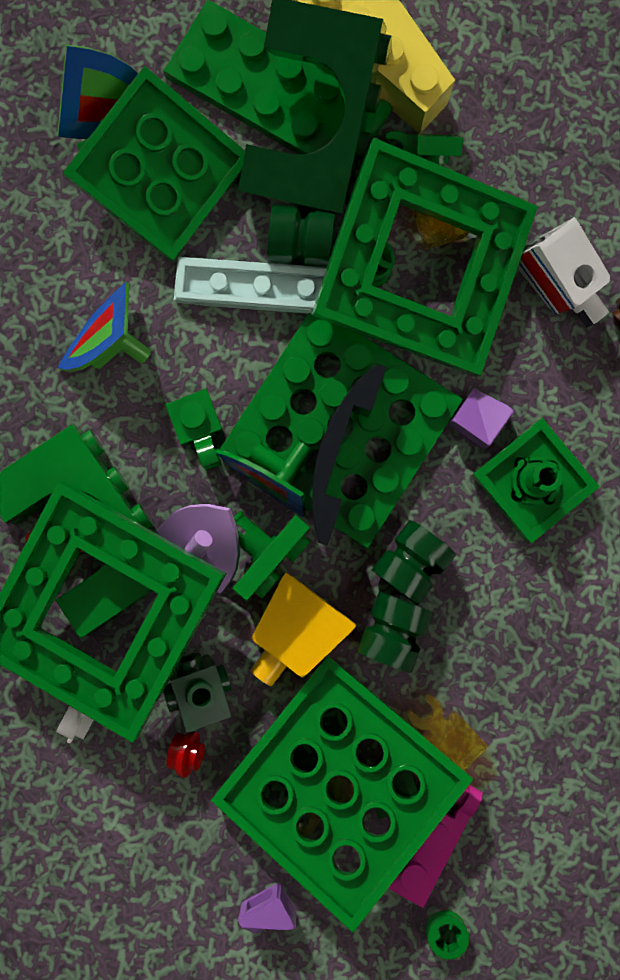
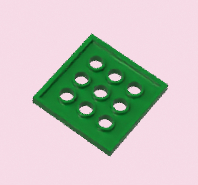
[220,313,463,548]
[211,656,474,933]

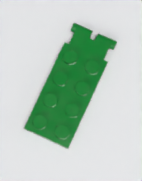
[163,0,393,168]

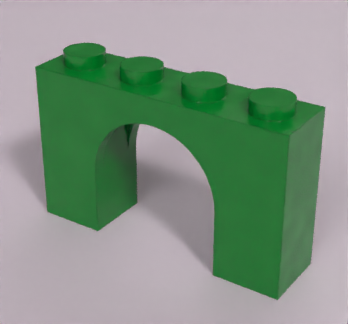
[0,424,154,638]

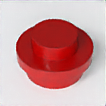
[166,731,205,778]

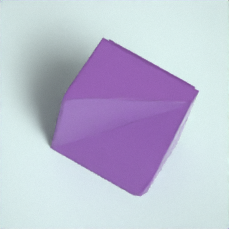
[448,388,514,449]
[238,883,296,933]

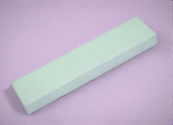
[174,257,327,314]

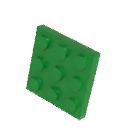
[62,65,245,263]

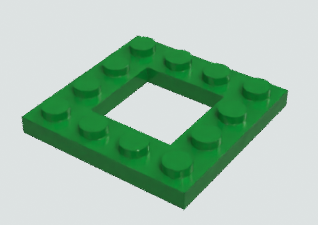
[311,138,538,377]
[0,482,227,743]

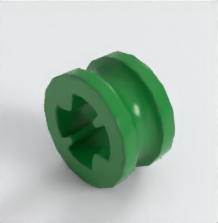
[426,910,469,960]

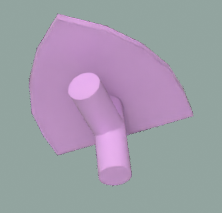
[156,504,240,594]

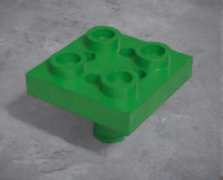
[471,418,600,544]
[232,511,311,601]

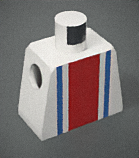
[517,217,610,328]

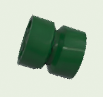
[267,205,335,268]
[371,520,457,606]
[356,591,434,673]

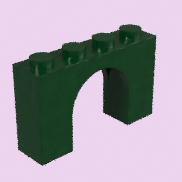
[238,0,392,214]

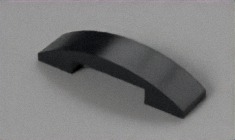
[312,364,386,546]

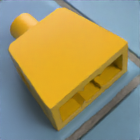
[250,572,356,687]

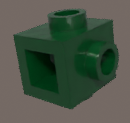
[163,653,231,733]

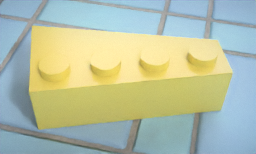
[292,0,455,134]

